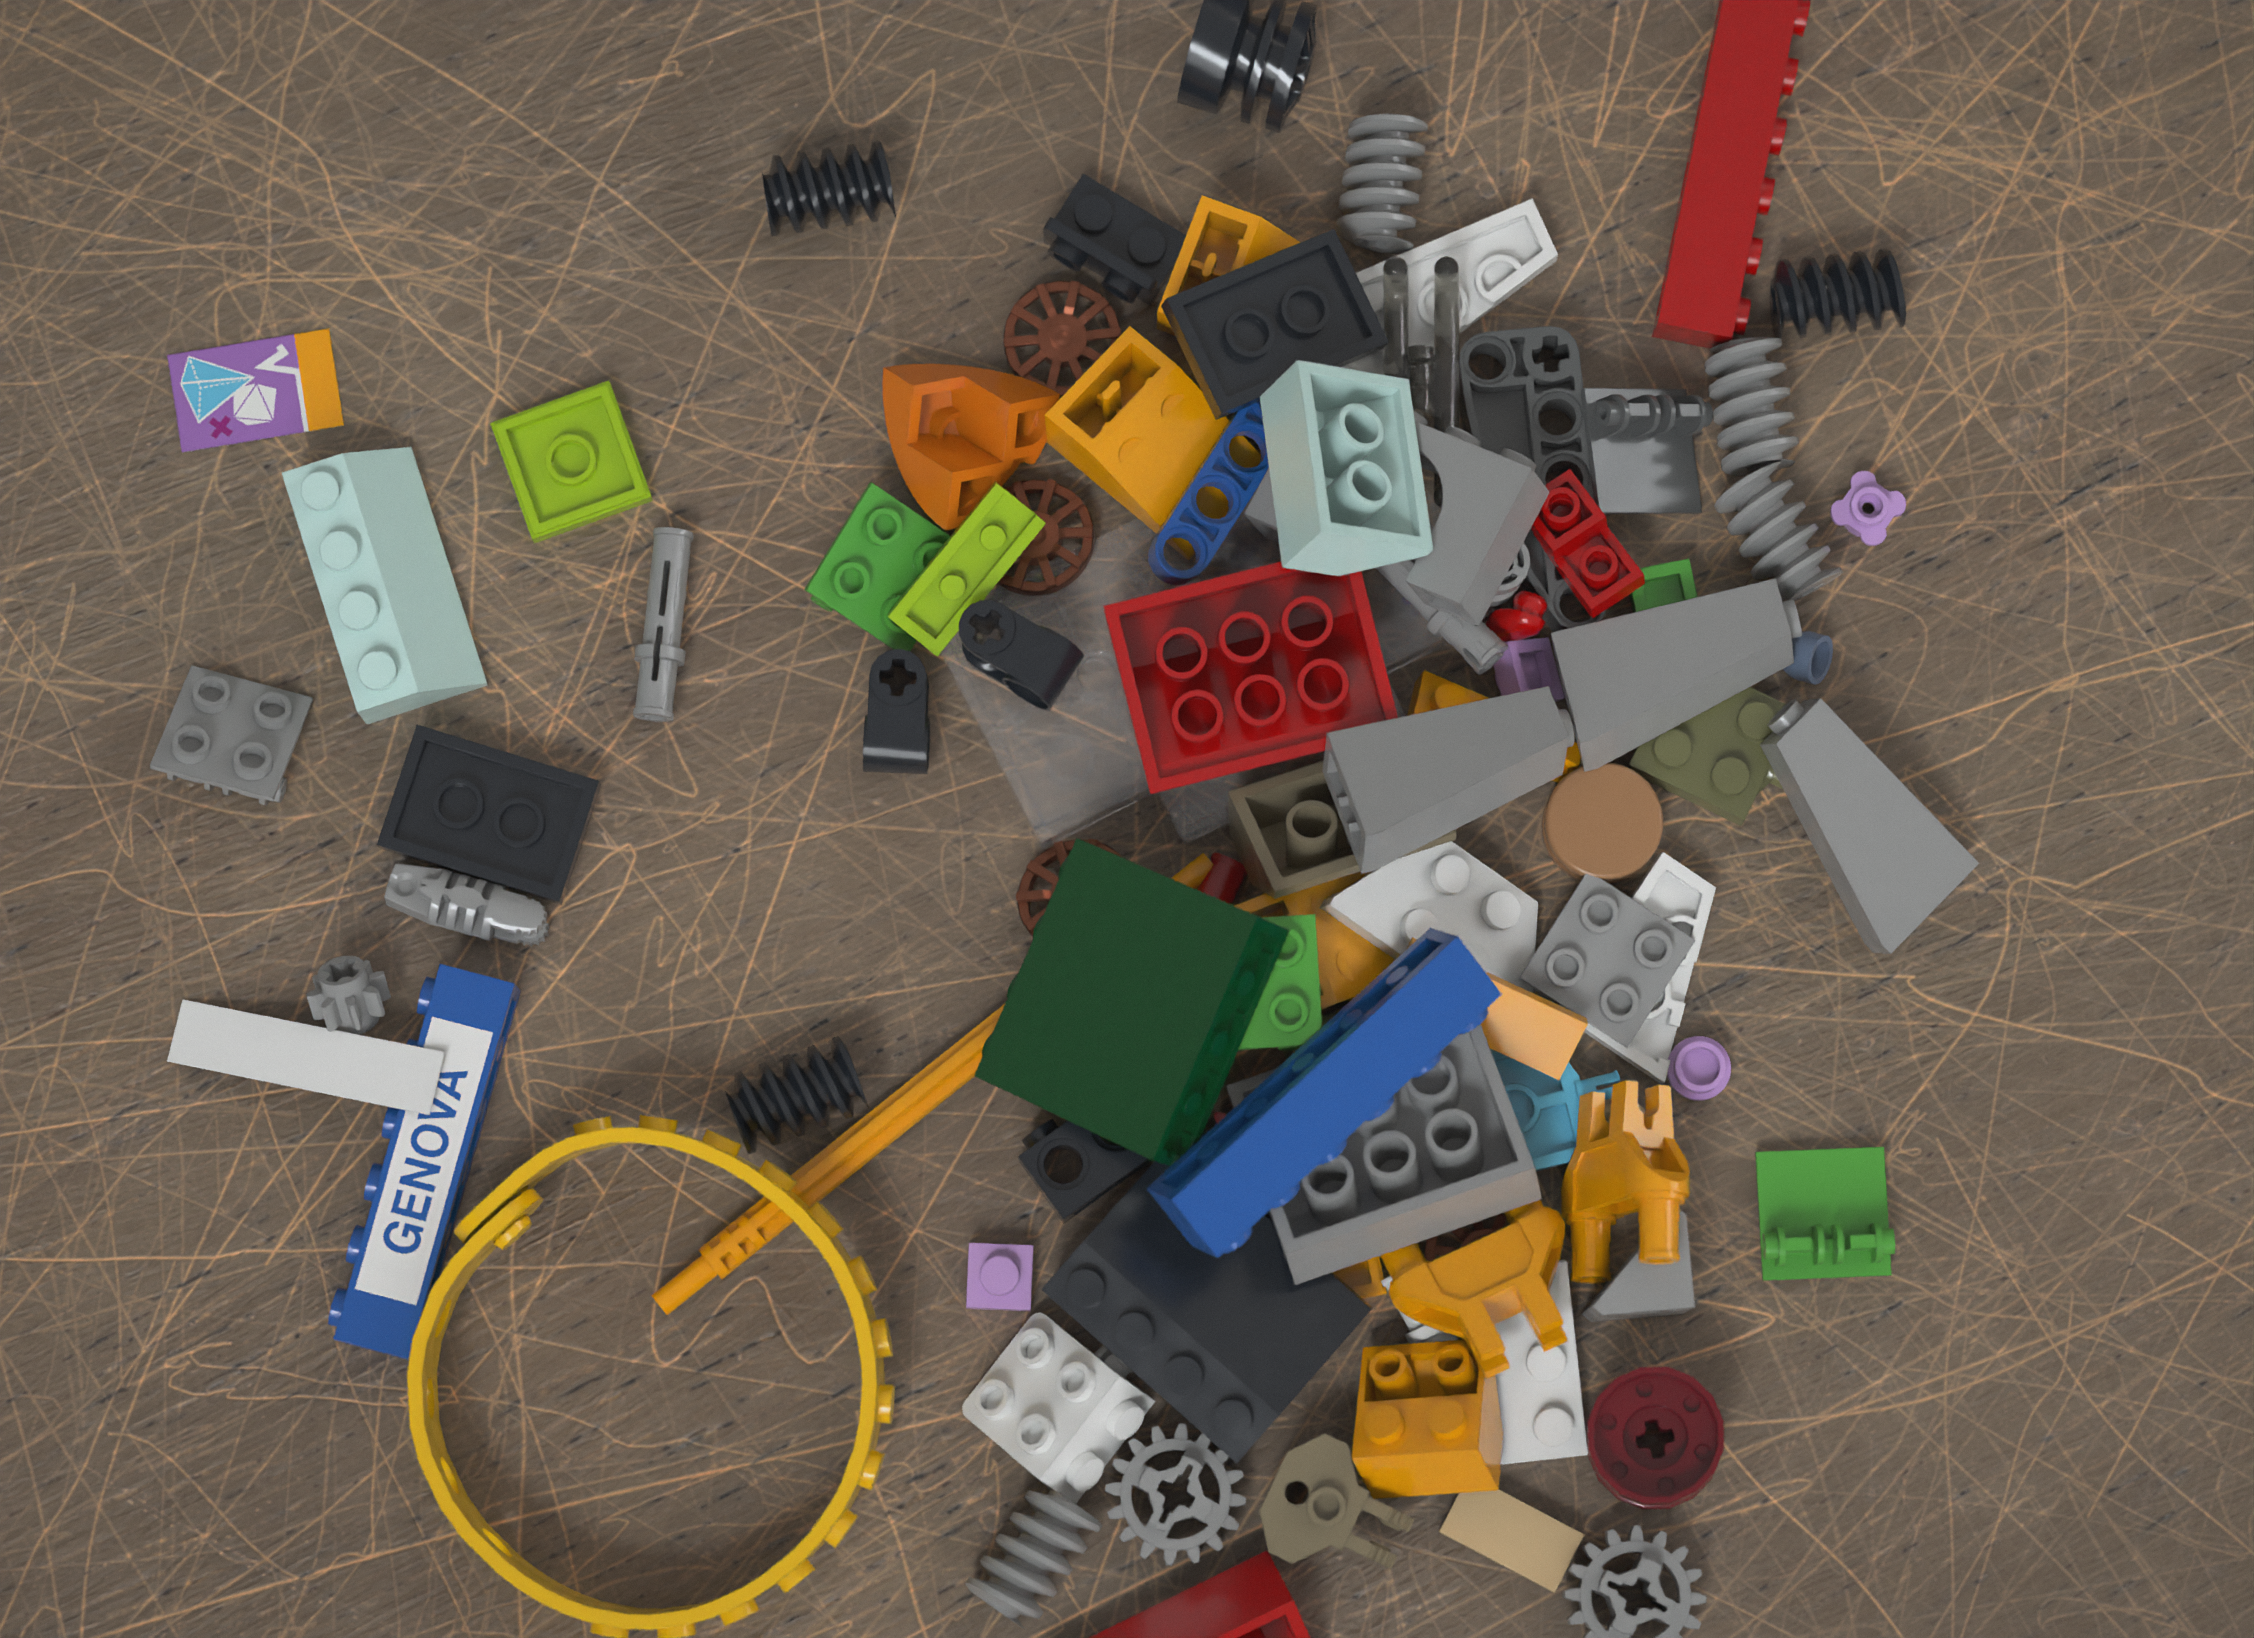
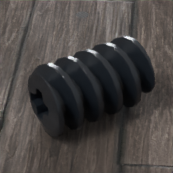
[762,140,896,237]
[1770,249,1906,339]
[725,1036,869,1154]

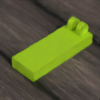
[887,481,1046,657]

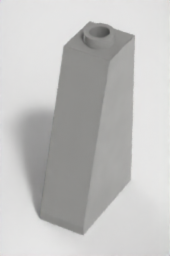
[1551,578,1802,772]
[1322,686,1574,874]
[1760,698,1979,954]

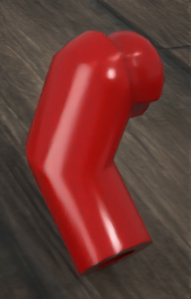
[1485,591,1548,642]

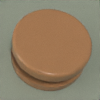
[1541,763,1663,885]

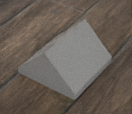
[1582,1210,1695,1322]

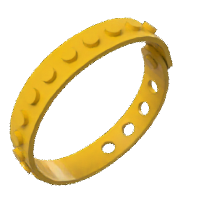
[407,1115,895,1638]

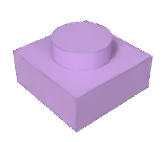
[1493,638,1564,702]
[966,1243,1034,1311]

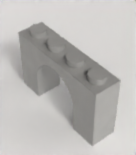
[1244,411,1550,627]

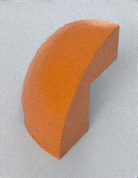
[882,364,1060,531]

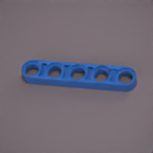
[1148,402,1269,585]

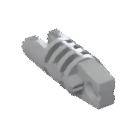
[384,864,549,947]

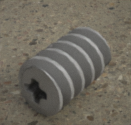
[1336,114,1428,254]
[1704,337,1799,476]
[1714,461,1843,601]
[965,1484,1103,1630]

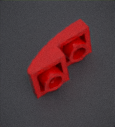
[1531,469,1645,619]

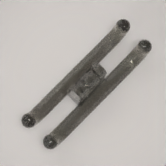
[1383,256,1459,508]

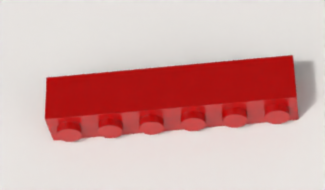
[1652,0,1811,349]

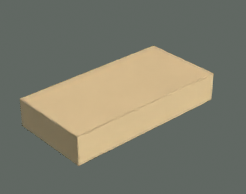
[1438,1490,1584,1593]

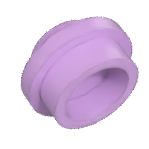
[1667,1036,1731,1101]

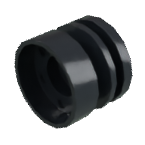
[1177,0,1318,133]

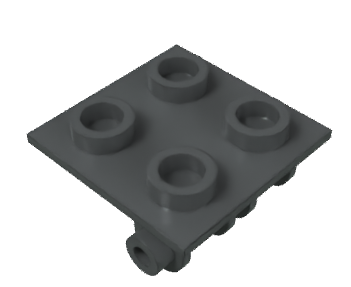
[1581,388,1713,514]

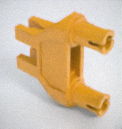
[1561,1080,1690,1284]
[1380,1200,1568,1379]

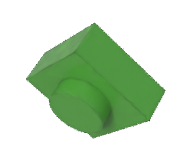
[1629,559,1698,613]

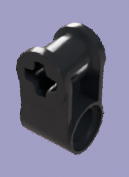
[959,600,1084,711]
[863,649,930,774]

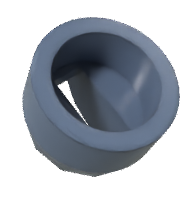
[1783,631,1833,685]

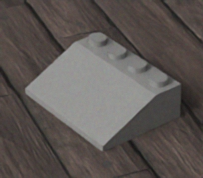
[1226,1024,1542,1285]

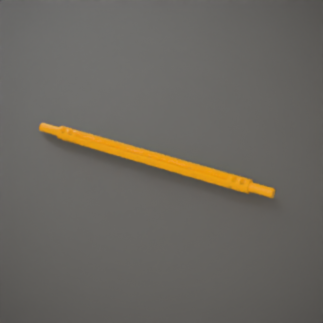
[651,853,1214,1316]

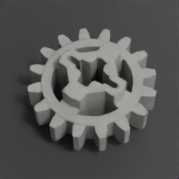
[1105,1424,1246,1566]
[1562,1525,1706,1638]

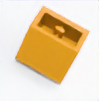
[1157,195,1301,335]
[1352,1339,1503,1499]

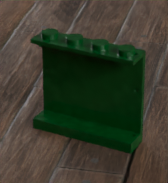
[974,838,1290,1166]

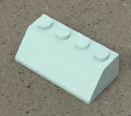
[282,447,488,724]

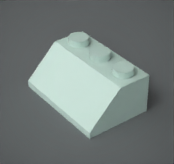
[1260,360,1433,576]

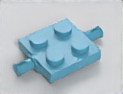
[1490,1049,1620,1172]

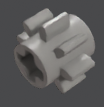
[306,955,391,1035]

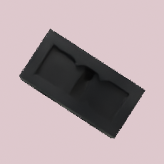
[1018,1119,1153,1224]

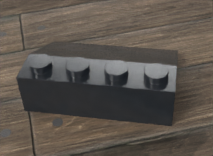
[1041,1161,1373,1463]

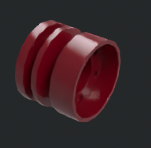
[1587,1367,1724,1510]

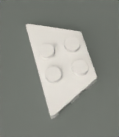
[1320,841,1538,993]

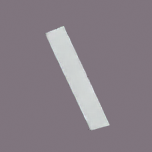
[167,1000,445,1115]

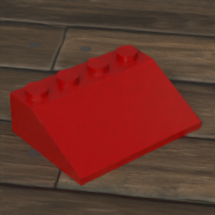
[1103,561,1398,794]

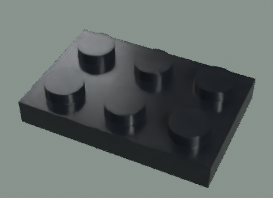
[1161,229,1389,420]
[377,724,601,905]

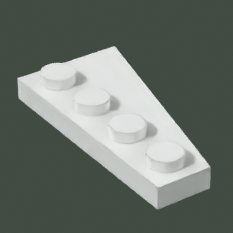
[1341,199,1558,378]

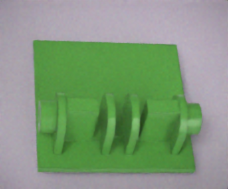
[804,482,950,651]
[1239,914,1322,1051]
[1755,1147,1895,1281]

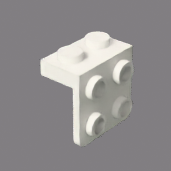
[962,1313,1155,1504]

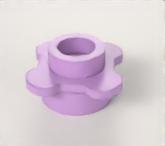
[1830,471,1906,546]

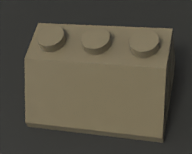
[1228,761,1456,899]

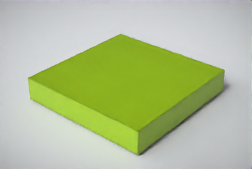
[490,380,653,544]

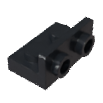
[1043,174,1186,306]

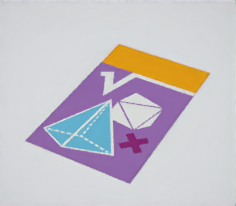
[167,329,344,452]

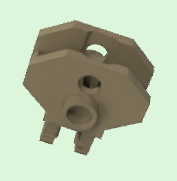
[1259,1433,1415,1569]

